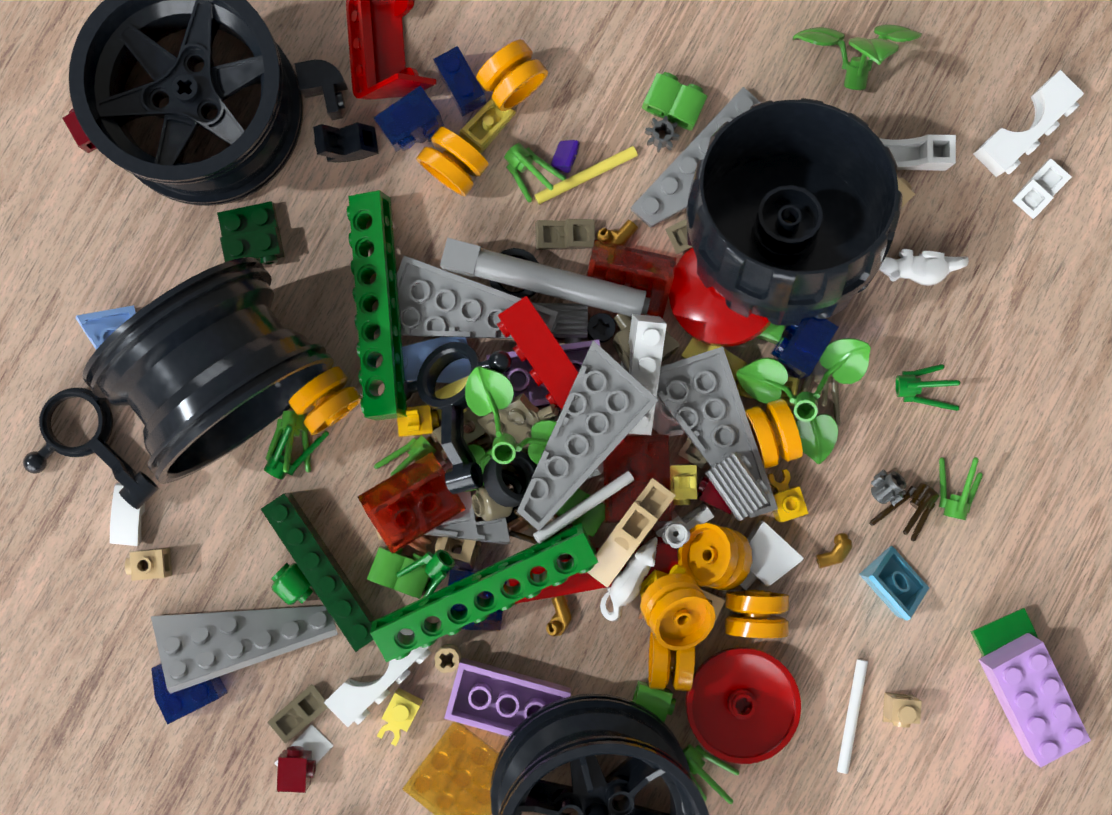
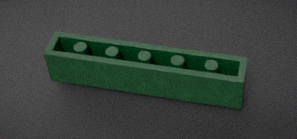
[261,492,375,652]

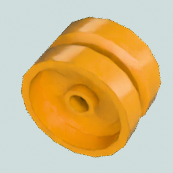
[476,39,548,111]
[416,126,489,197]
[288,366,363,435]
[745,398,803,469]
[678,523,753,590]
[640,573,716,650]
[725,590,789,638]
[648,631,695,691]

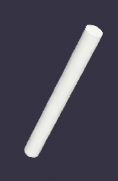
[533,471,634,544]
[837,659,868,774]

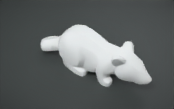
[880,249,969,286]
[600,537,658,622]

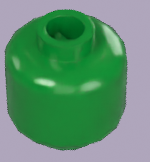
[271,563,314,605]

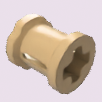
[435,644,462,673]

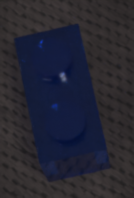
[433,46,486,117]

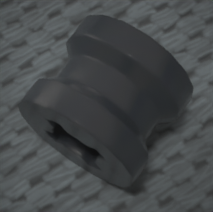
[587,313,615,343]

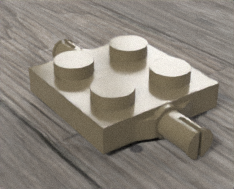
[477,393,559,454]

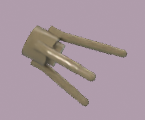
[793,358,840,427]

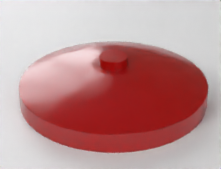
[669,247,771,347]
[686,647,801,764]

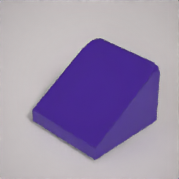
[551,140,580,173]

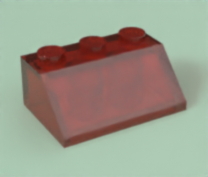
[587,240,677,319]
[603,435,672,523]
[357,452,466,554]

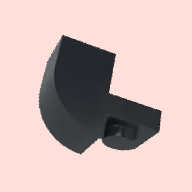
[294,59,348,120]
[313,122,379,163]

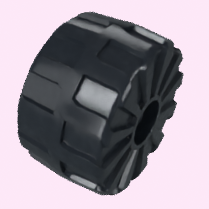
[686,98,903,326]

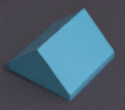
[859,546,929,621]

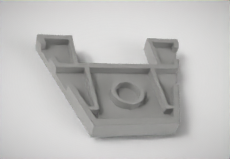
[412,445,511,545]

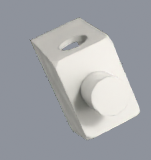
[740,521,804,590]

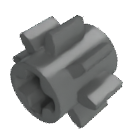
[645,116,680,153]
[871,469,907,506]

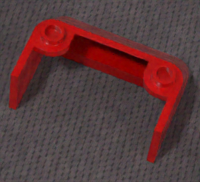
[346,0,437,100]

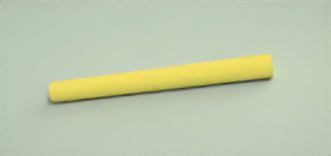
[534,146,638,205]

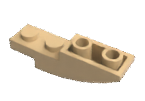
[587,478,676,588]

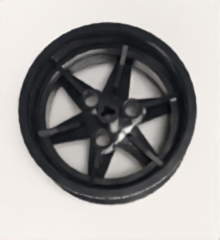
[69,0,303,206]
[82,257,334,484]
[490,694,709,815]

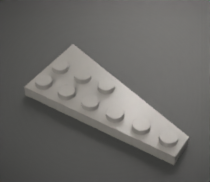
[630,87,761,228]
[375,256,560,339]
[517,340,658,531]
[657,346,778,518]
[151,606,338,694]

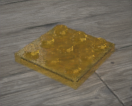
[402,721,499,815]

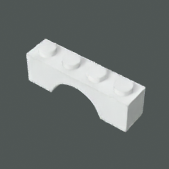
[973,70,1084,177]
[879,134,956,171]
[628,314,667,435]
[324,629,431,727]

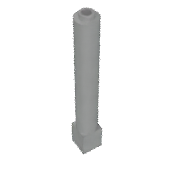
[440,238,650,317]

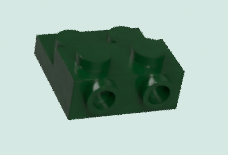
[217,201,285,265]

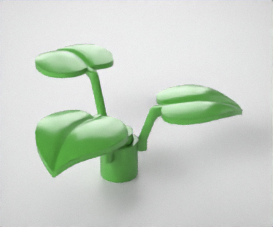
[793,24,922,90]
[736,338,871,464]
[465,366,557,492]

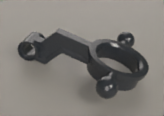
[404,342,512,494]
[23,388,159,510]

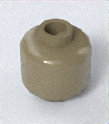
[472,484,515,521]

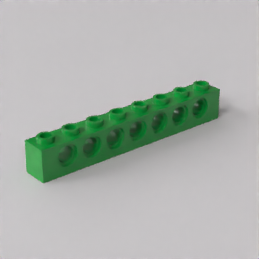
[347,190,407,421]
[370,523,599,662]

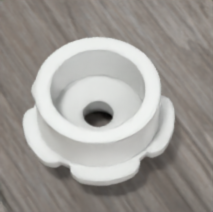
[662,520,690,548]

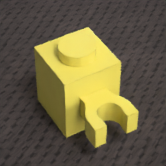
[666,465,697,505]
[377,688,424,746]

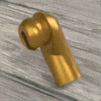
[597,219,638,247]
[816,533,852,569]
[546,595,572,637]

